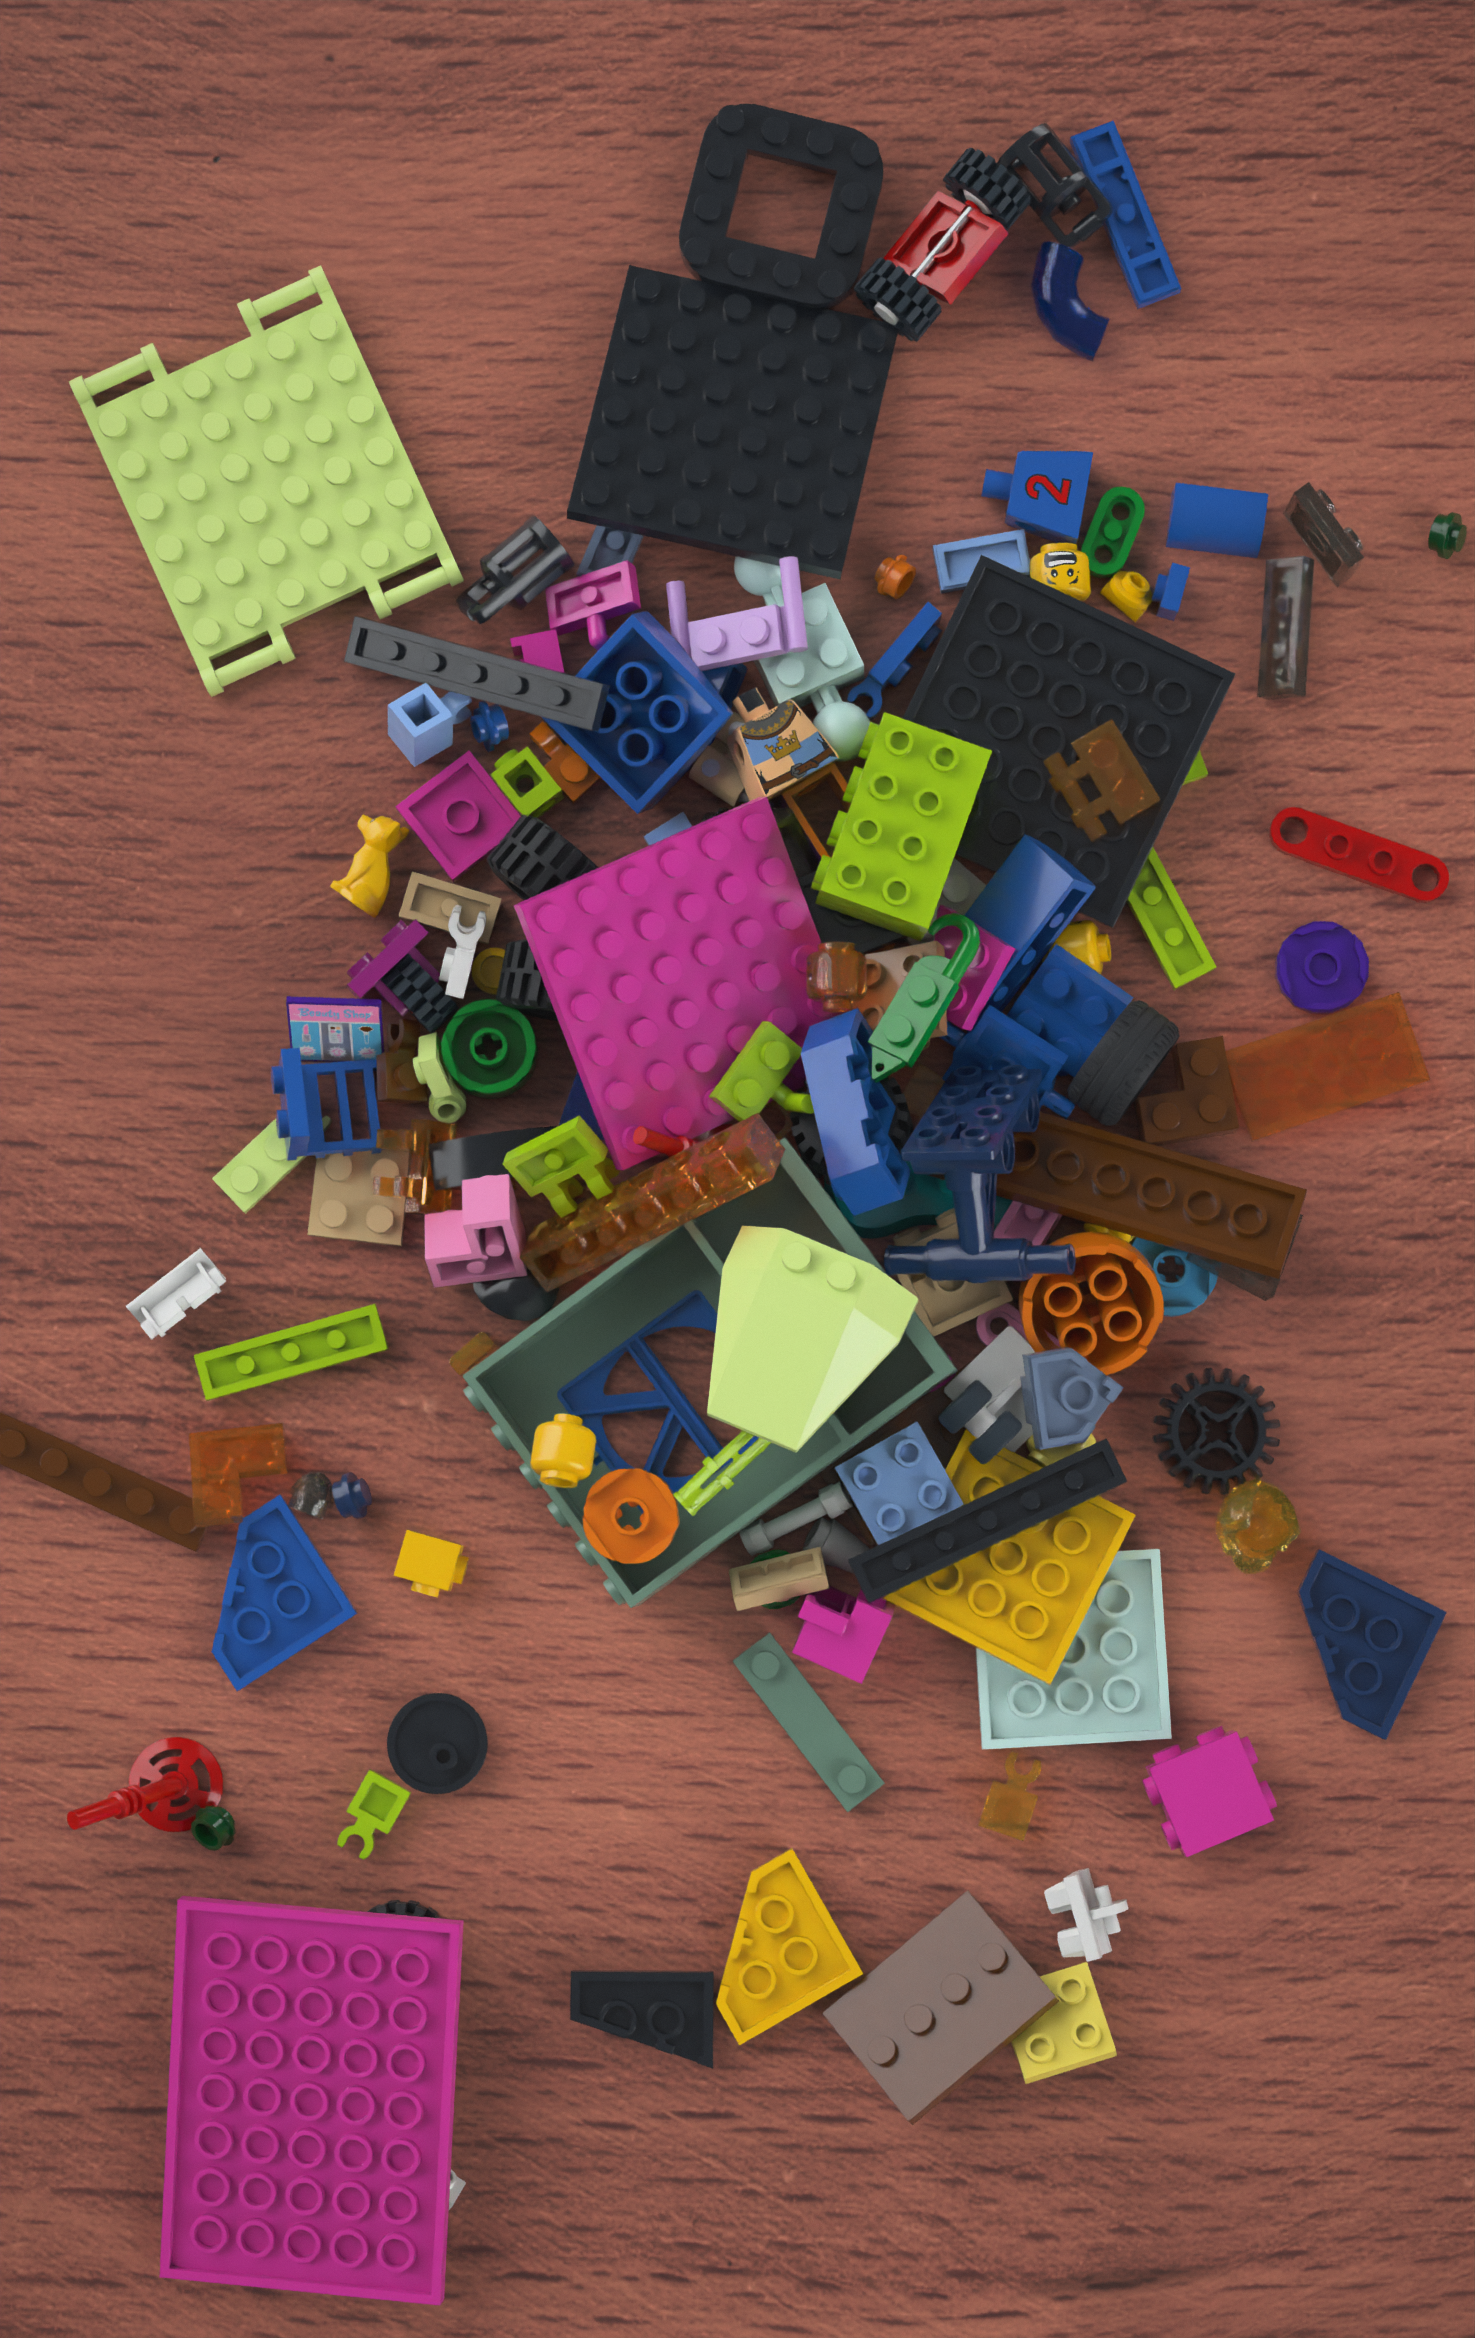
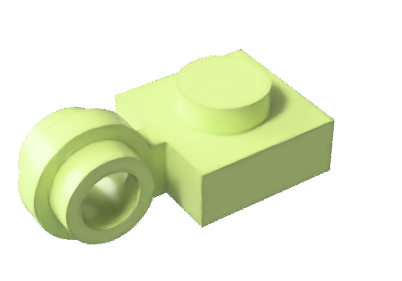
[413,1032,466,1123]

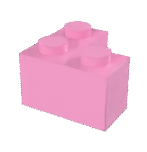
[425,1174,527,1288]

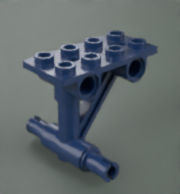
[884,1065,1076,1283]

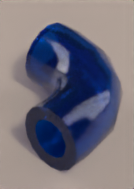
[1031,241,1110,362]

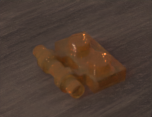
[1043,719,1160,842]

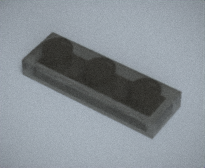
[1257,556,1314,700]

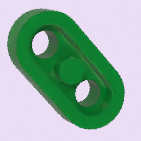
[1081,486,1145,578]

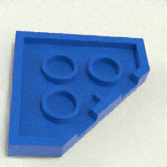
[211,1494,358,1691]

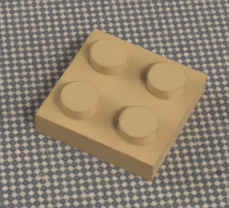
[307,1150,413,1247]

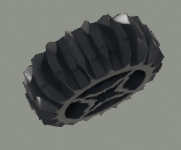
[1152,1368,1280,1495]

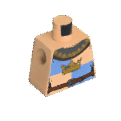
[727,687,839,801]

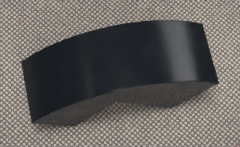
[428,1126,558,1191]

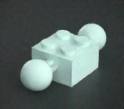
[734,556,870,761]

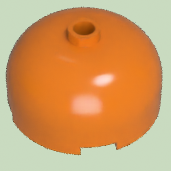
[1019,1232,1164,1375]

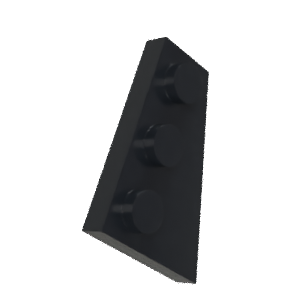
[570,1970,714,2069]

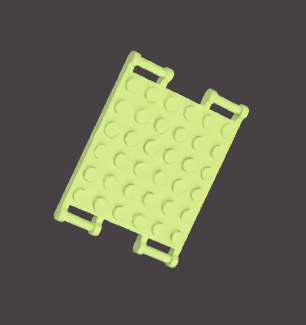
[69,265,464,697]

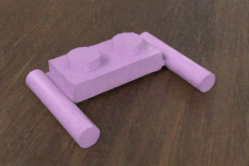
[666,556,808,671]

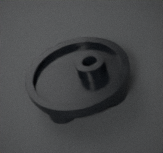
[387,1693,488,1794]

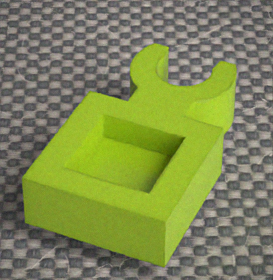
[337,1769,412,1860]

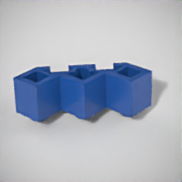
[801,1008,911,1216]

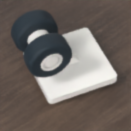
[938,1326,1035,1464]

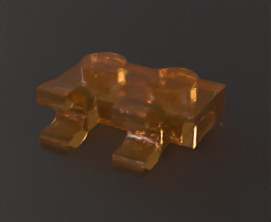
[372,1119,457,1216]

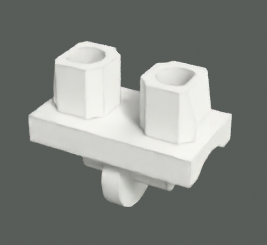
[1044,1868,1129,1962]

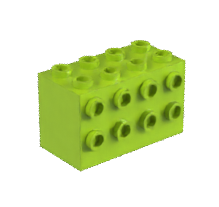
[811,712,992,941]

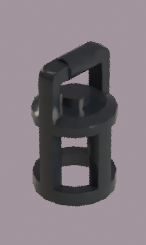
[997,123,1113,248]
[456,516,574,624]

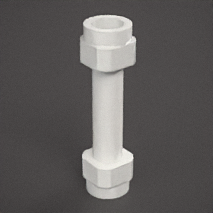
[740,1481,853,1556]

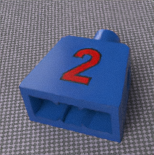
[981,451,1093,544]

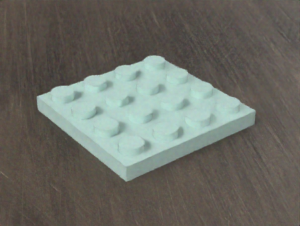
[975,1549,1172,1750]

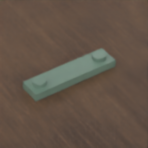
[733,1632,885,1812]

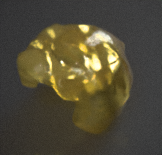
[1215,1479,1301,1574]

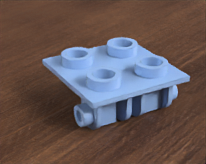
[835,1422,964,1545]

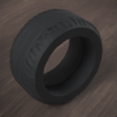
[1067,1000,1180,1126]

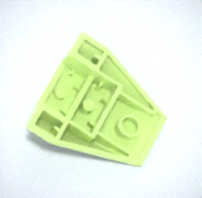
[707,1226,918,1453]

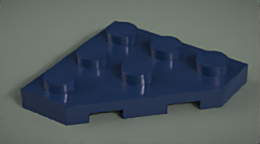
[1297,1549,1447,1740]

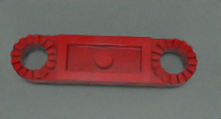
[1269,807,1449,903]

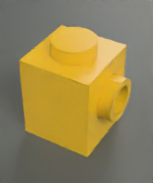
[393,1530,469,1598]

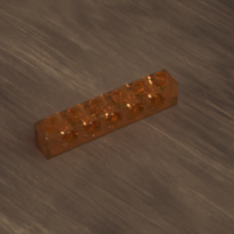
[519,1113,785,1292]

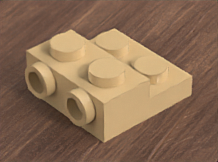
[893,1208,1014,1337]

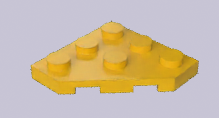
[716,1848,863,2045]

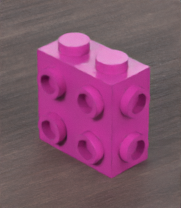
[1142,1726,1277,1857]

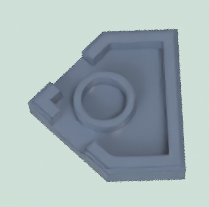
[1020,1347,1124,1450]

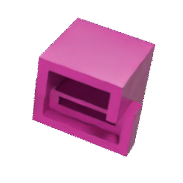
[792,1586,896,1684]

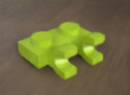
[503,1115,620,1218]

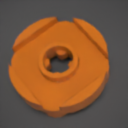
[583,1468,680,1564]

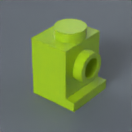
[490,746,564,819]

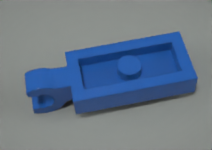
[847,602,943,721]

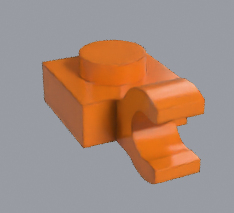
[529,721,601,804]

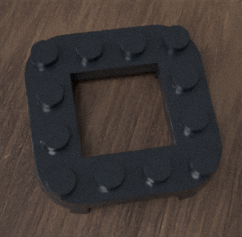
[679,104,883,309]

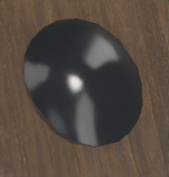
[473,1248,559,1321]

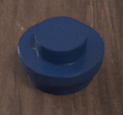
[332,1472,372,1519]

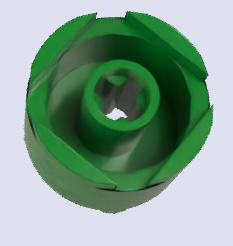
[441,999,538,1099]

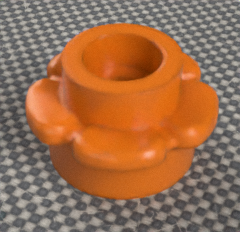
[874,554,916,599]

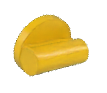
[1100,571,1152,622]

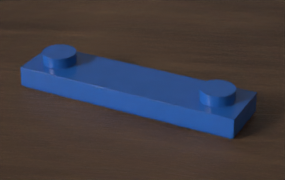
[1070,120,1181,309]

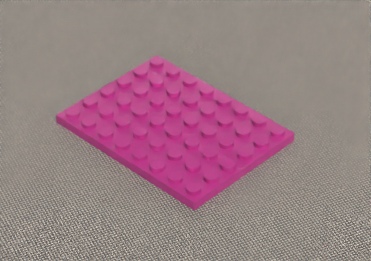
[159,1896,464,2306]

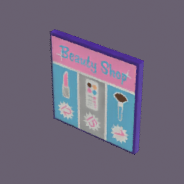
[286,996,385,1062]

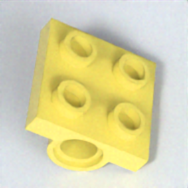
[1011,1962,1117,2084]

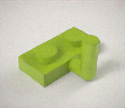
[709,1021,814,1126]

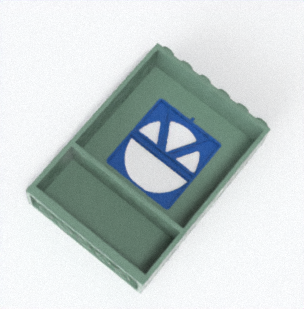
[463,1138,958,1608]

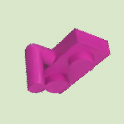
[545,560,641,651]

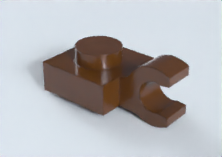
[376,1019,428,1105]

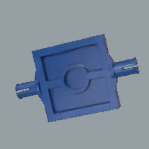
[939,1005,1076,1119]

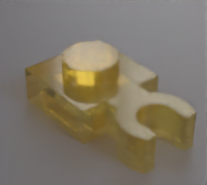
[977,1751,1041,1841]

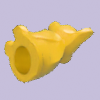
[330,814,410,918]

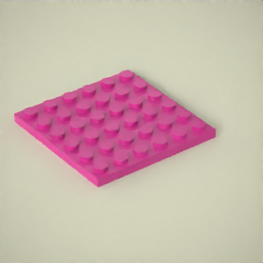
[514,797,847,1170]

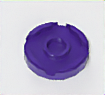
[1275,921,1369,1014]

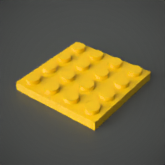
[881,1429,1136,1685]

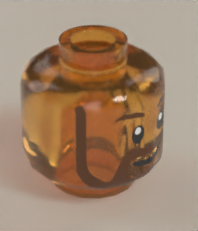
[806,942,867,1013]

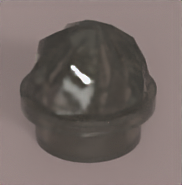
[288,1472,335,1519]

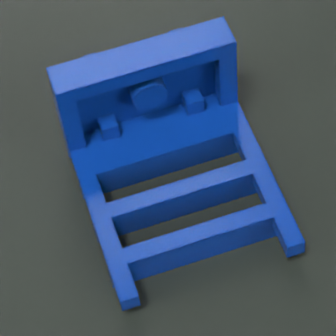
[271,1048,401,1161]

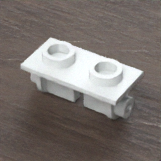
[126,1248,226,1339]

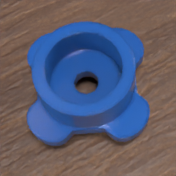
[470,701,509,752]

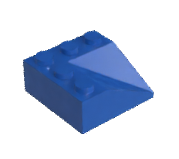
[542,611,734,814]

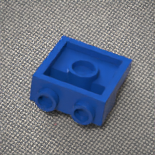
[1006,944,1134,1077]

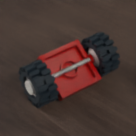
[854,148,1031,342]

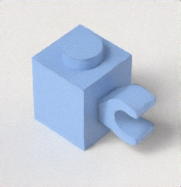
[388,683,472,767]

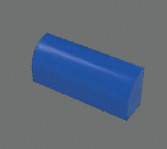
[965,834,1096,1025]

